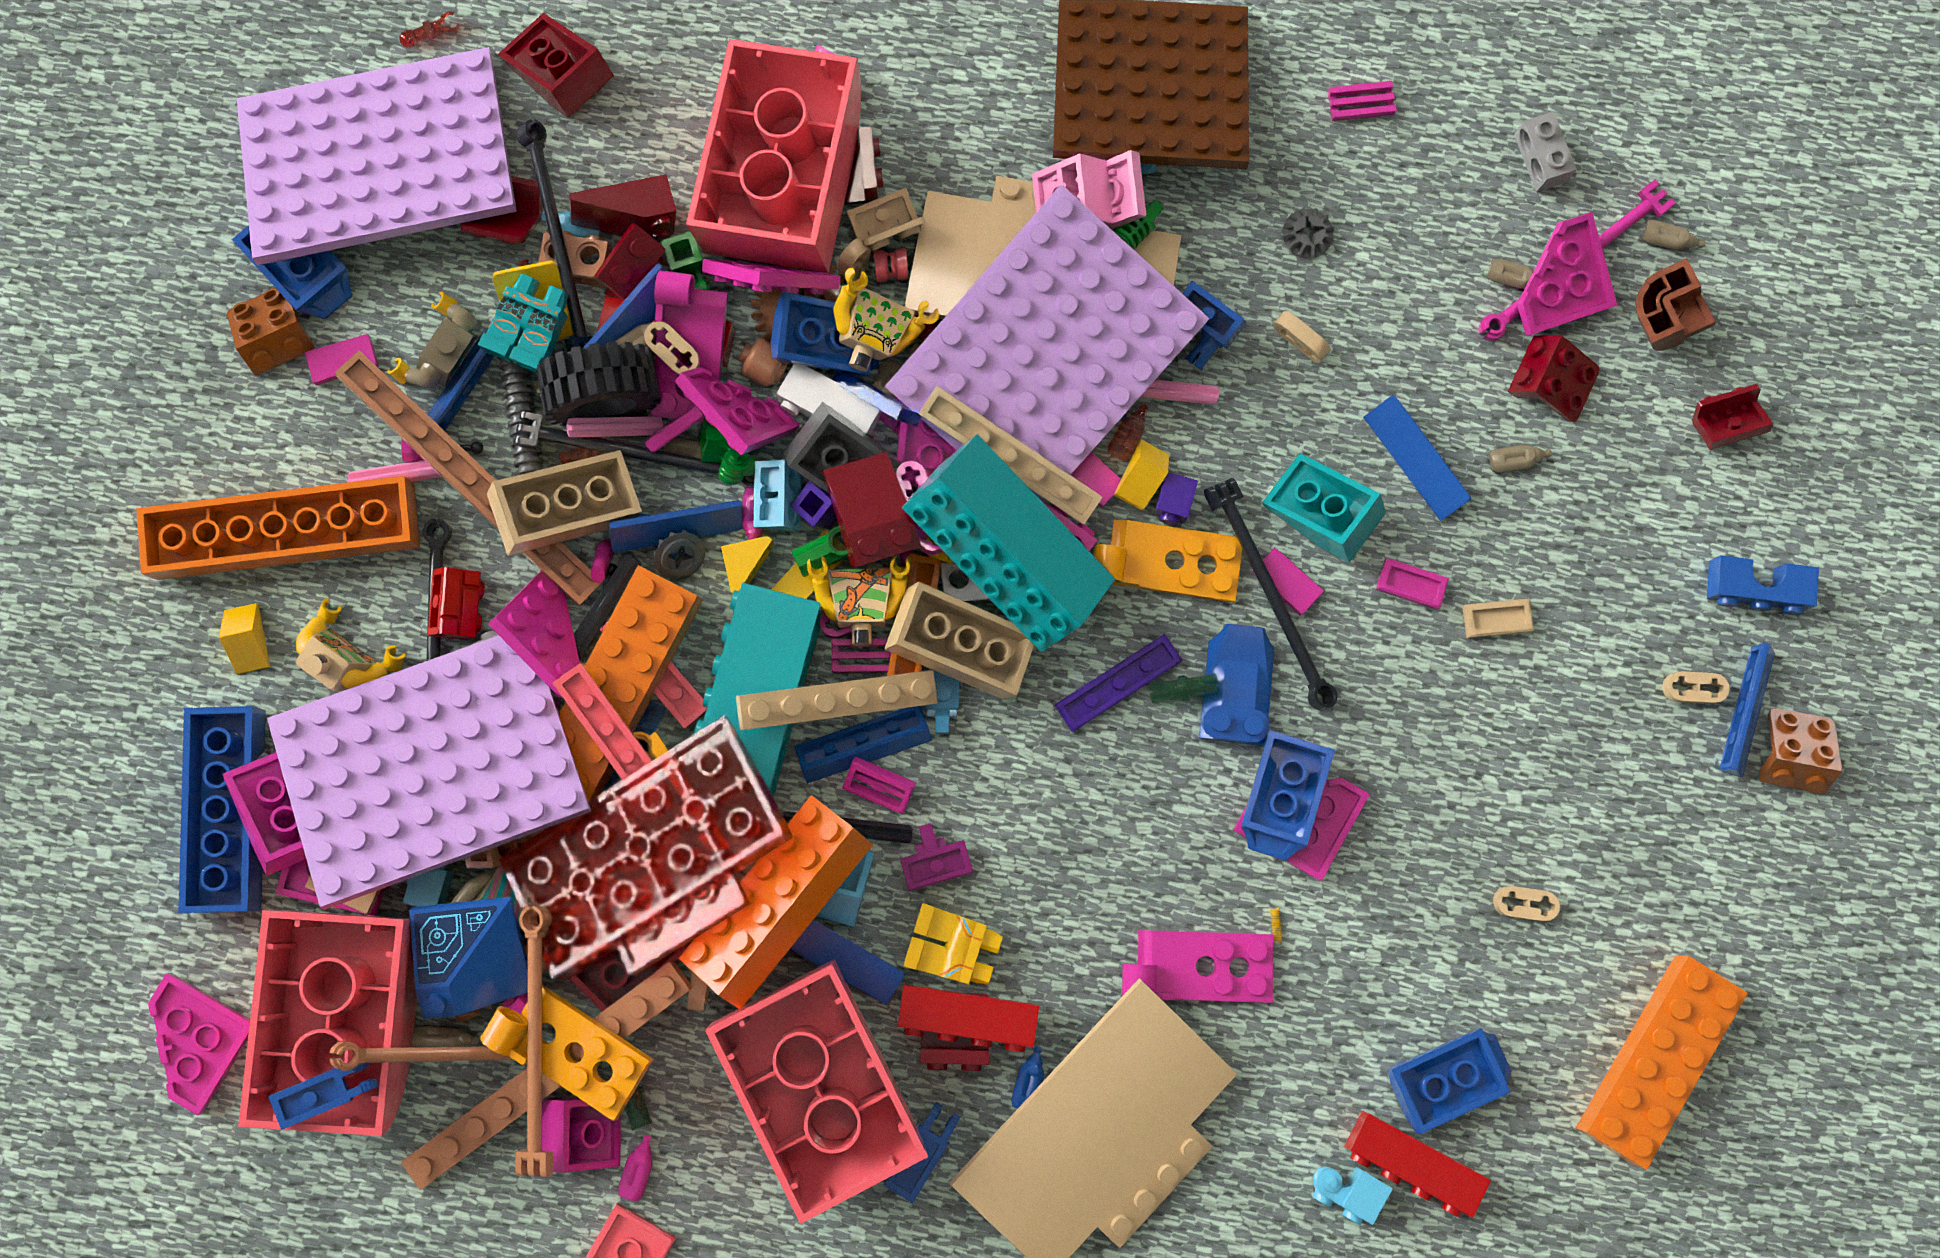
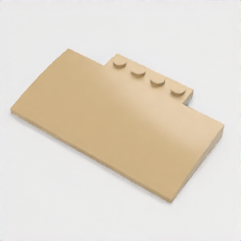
[905,175,1182,320]
[949,979,1237,1258]

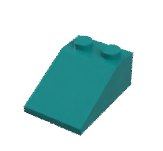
[1262,453,1386,563]

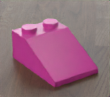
[223,752,306,876]

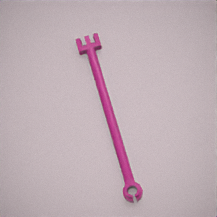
[1478,179,1676,341]

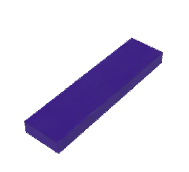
[1054,634,1183,733]

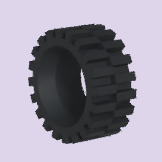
[536,342,661,426]

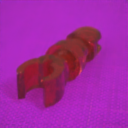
[399,10,461,48]

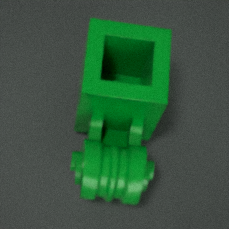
[661,231,712,290]
[698,416,755,485]

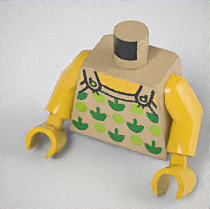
[833,268,939,372]

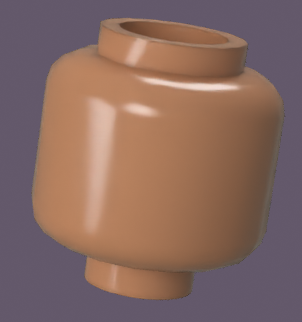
[737,338,788,387]

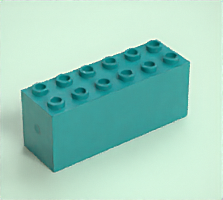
[902,434,1115,652]
[684,583,824,803]

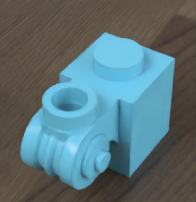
[394,865,454,907]
[1312,1166,1393,1225]

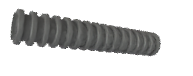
[497,357,545,476]

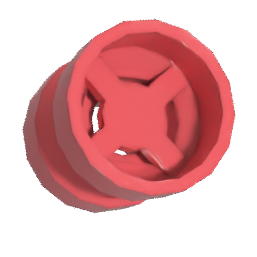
[874,247,909,283]

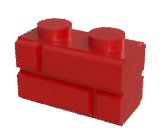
[428,567,485,640]

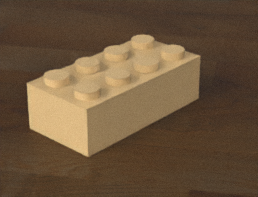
[487,450,642,556]
[884,582,1034,699]

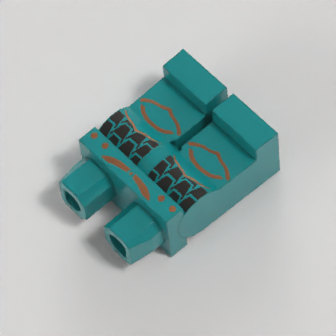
[478,274,568,373]

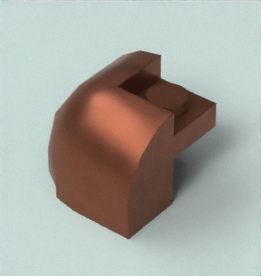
[1635,258,1715,351]

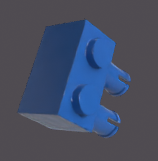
[1182,281,1247,371]

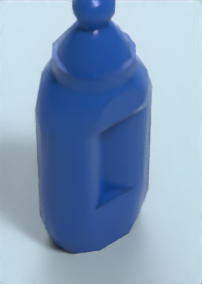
[1011,1046,1044,1109]

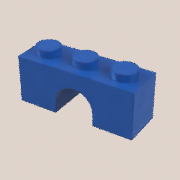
[1707,555,1819,615]

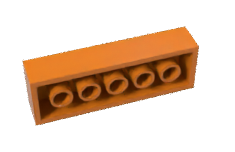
[679,795,873,1010]
[1575,955,1748,1170]

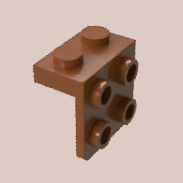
[227,288,315,376]
[1759,708,1842,794]

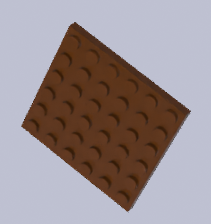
[1052,0,1249,170]

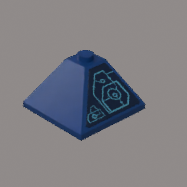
[409,897,528,1019]

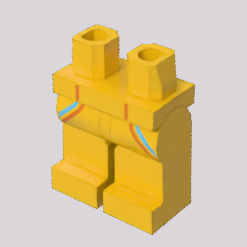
[903,903,1003,985]

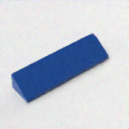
[583,263,666,348]
[427,328,495,431]
[1363,395,1471,521]
[608,500,742,553]
[1719,643,1775,777]
[794,706,932,784]
[790,919,905,1005]

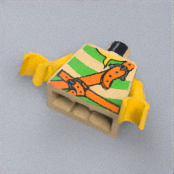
[807,555,912,646]
[295,598,406,691]

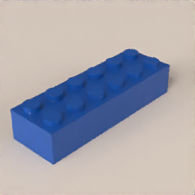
[178,706,266,913]

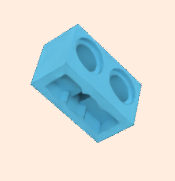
[754,460,801,531]

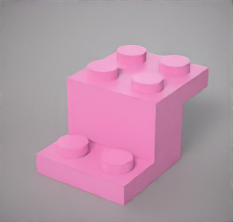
[1032,150,1146,230]

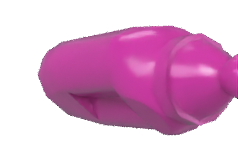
[742,488,763,540]
[591,540,614,583]
[618,1135,653,1201]

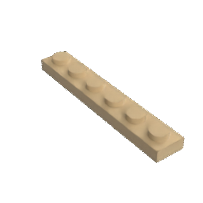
[918,386,1103,524]
[736,670,937,730]

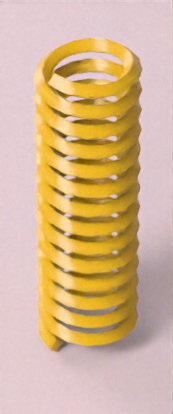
[1270,907,1283,942]

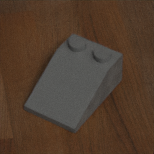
[783,401,903,493]

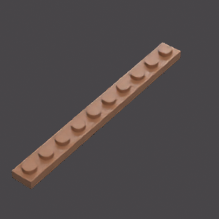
[335,350,603,607]
[401,960,693,1190]

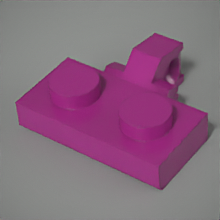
[900,823,974,891]

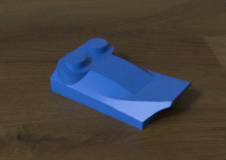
[232,225,353,319]
[771,292,879,376]
[1199,624,1274,746]
[1241,730,1335,861]
[1388,1028,1512,1134]

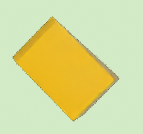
[1114,439,1169,511]
[721,536,775,594]
[219,603,270,675]

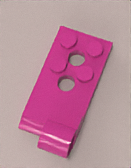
[650,270,728,423]
[1122,930,1273,1003]

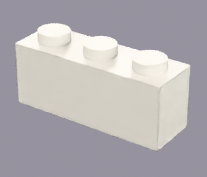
[776,363,882,436]

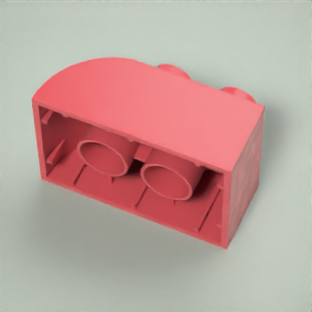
[686,39,861,273]
[238,910,417,1136]
[705,959,928,1224]

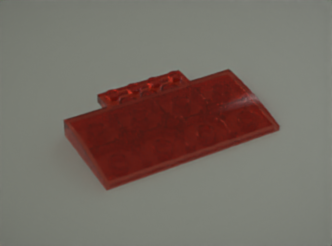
[499,715,794,981]

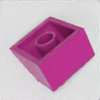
[542,1097,621,1173]

